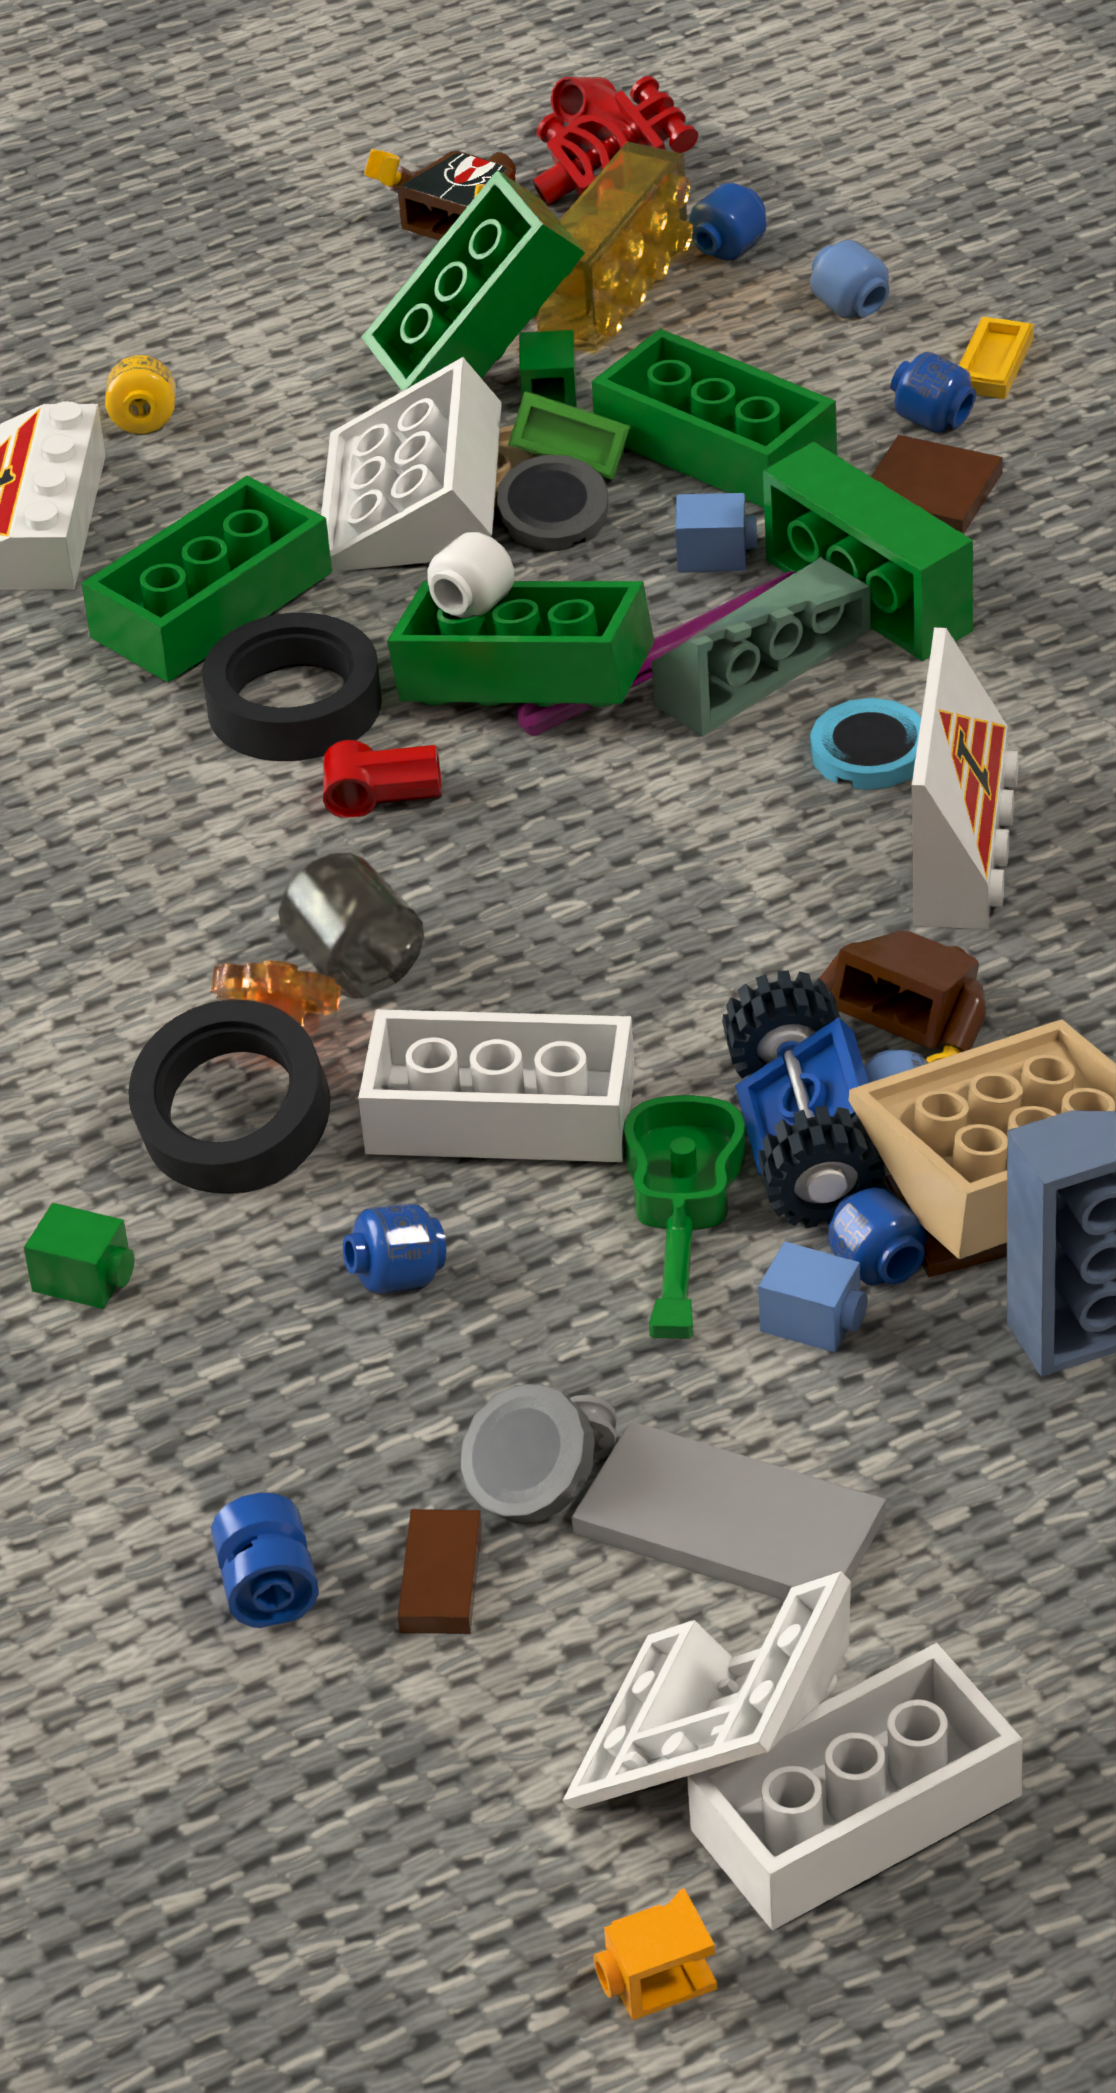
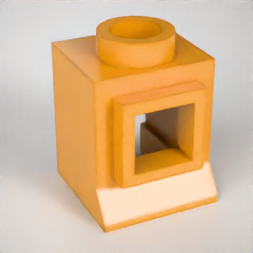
[593,1888,717,2020]

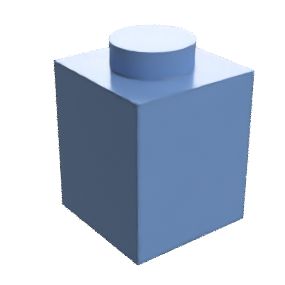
[675,493,757,572]
[758,1241,868,1353]

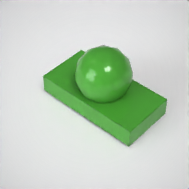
[508,391,631,480]

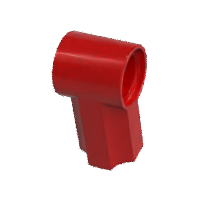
[550,77,644,154]
[323,740,442,818]

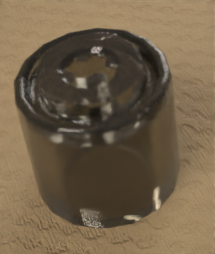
[278,852,424,999]

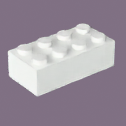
[358,1009,635,1162]
[687,1643,1023,1931]

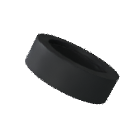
[202,613,382,761]
[128,999,330,1194]

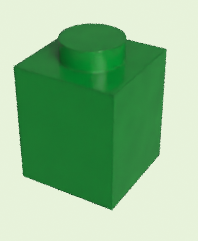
[519,330,577,407]
[24,1202,135,1309]

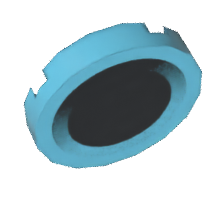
[810,698,921,790]

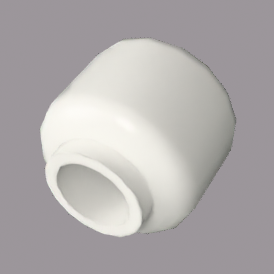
[428,532,514,619]

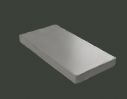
[572,1421,887,1600]

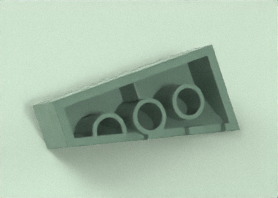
[652,557,871,737]

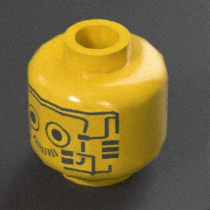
[105,355,176,434]

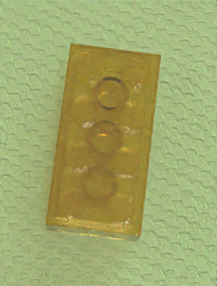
[537,142,692,354]

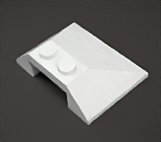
[562,1572,851,1809]

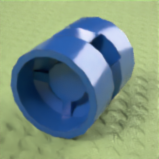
[211,1493,319,1628]

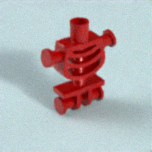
[532,76,698,220]

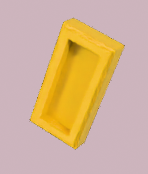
[958,317,1034,399]

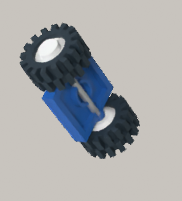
[722,971,886,1228]

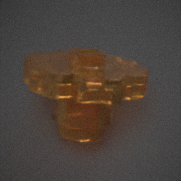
[211,960,341,1027]

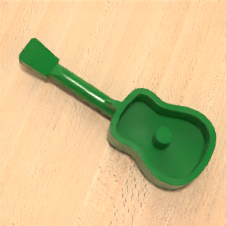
[624,1095,746,1339]

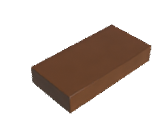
[398,1509,482,1634]

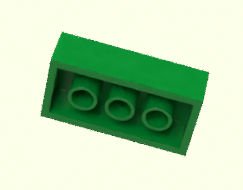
[361,170,586,391]
[591,328,837,508]
[763,442,973,662]
[81,475,332,683]
[387,581,654,707]

